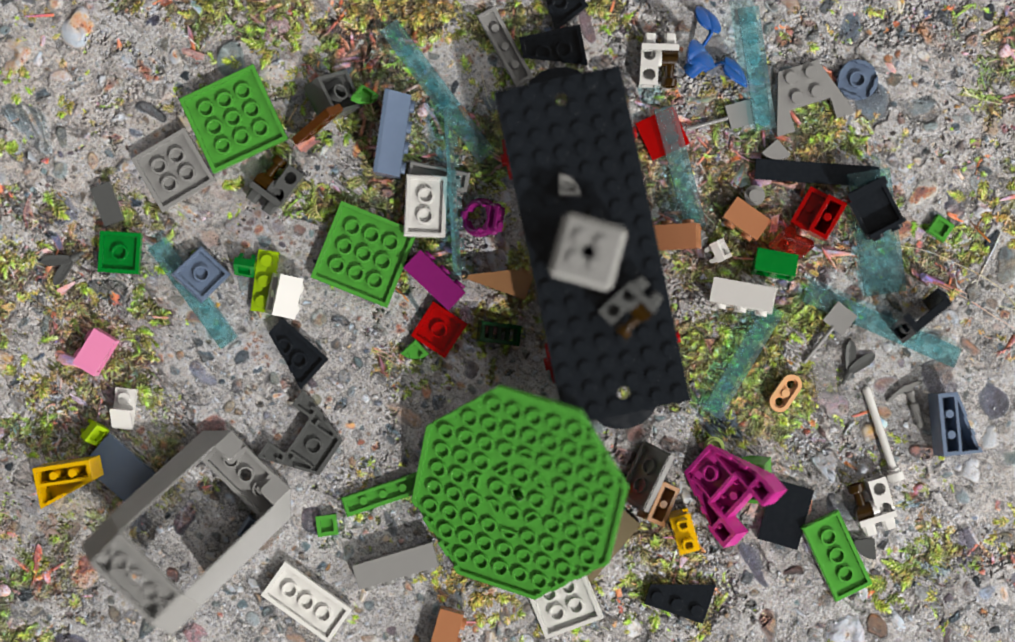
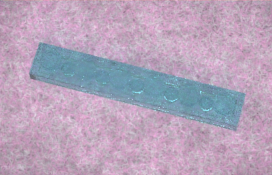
[737,6,776,132]
[654,105,706,226]
[148,237,238,349]
[701,307,784,419]

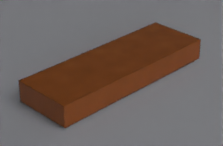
[291,103,343,144]

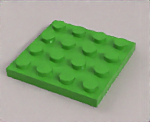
[179,64,289,174]
[311,201,416,308]

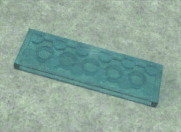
[847,168,907,297]

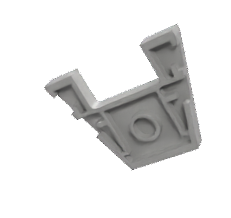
[776,60,855,137]

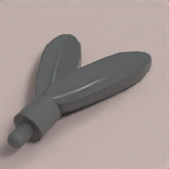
[41,251,84,285]
[841,340,875,385]

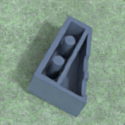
[928,392,983,457]

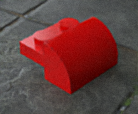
[790,186,847,241]

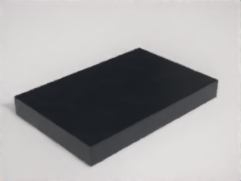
[757,480,814,550]

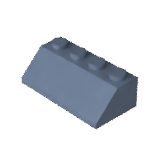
[373,88,415,179]

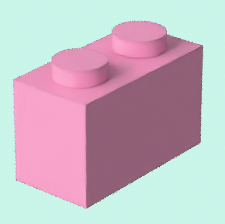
[73,328,120,376]

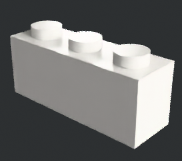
[709,277,777,317]

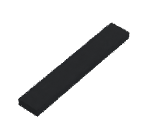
[754,158,880,187]

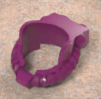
[460,198,505,237]

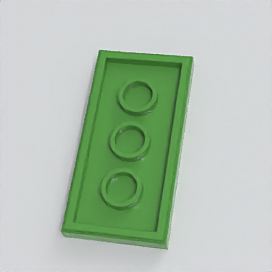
[800,509,872,602]

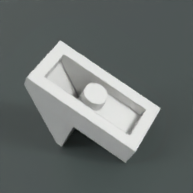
[109,387,138,430]

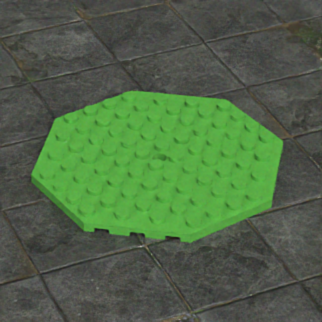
[411,384,629,600]

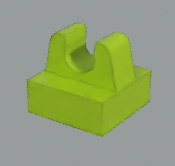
[80,419,110,446]

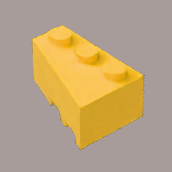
[32,455,104,509]

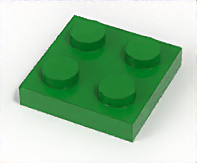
[97,231,143,275]

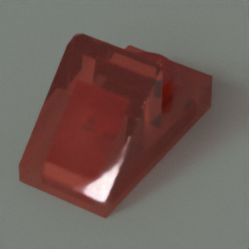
[768,222,815,258]

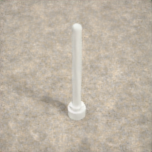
[862,386,905,483]

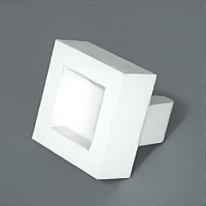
[704,238,732,263]

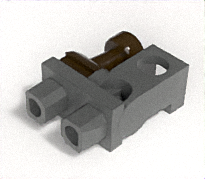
[246,154,307,215]
[597,276,663,340]

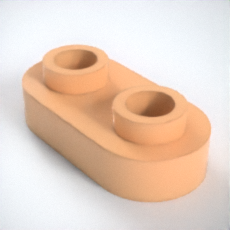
[768,374,802,412]

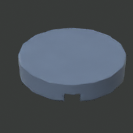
[836,59,878,101]

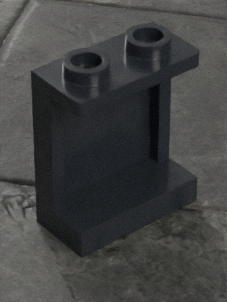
[843,176,907,242]
[890,288,953,343]

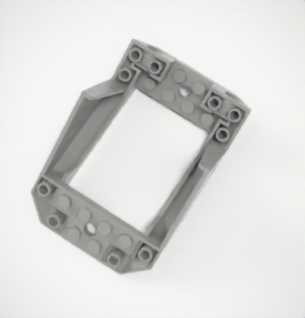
[81,430,291,635]

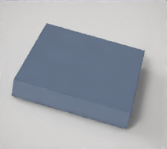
[171,246,231,304]

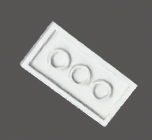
[261,561,353,642]

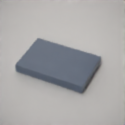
[90,433,156,501]

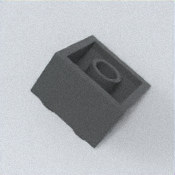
[303,69,364,122]

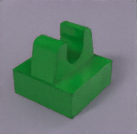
[233,252,256,278]

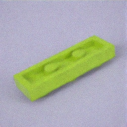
[250,249,280,312]

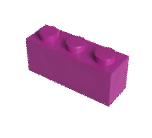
[403,250,466,311]

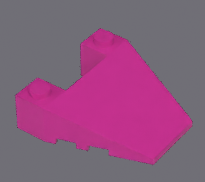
[684,444,787,548]

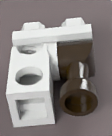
[638,33,679,89]
[847,474,897,537]

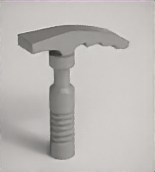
[887,380,925,428]

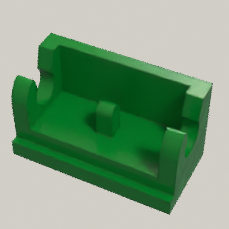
[751,247,799,281]

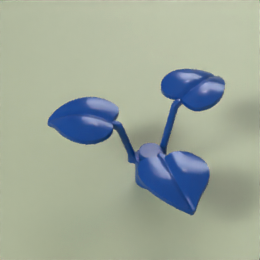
[683,5,747,88]

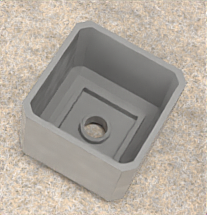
[548,212,627,292]

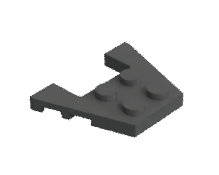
[257,390,343,475]

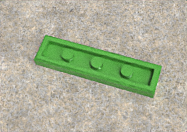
[341,472,417,517]

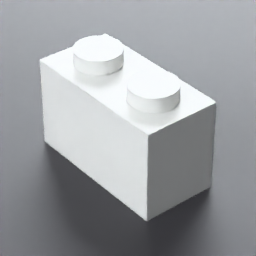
[264,273,304,319]

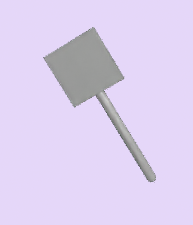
[685,100,755,131]
[803,301,858,364]

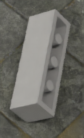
[352,540,440,591]

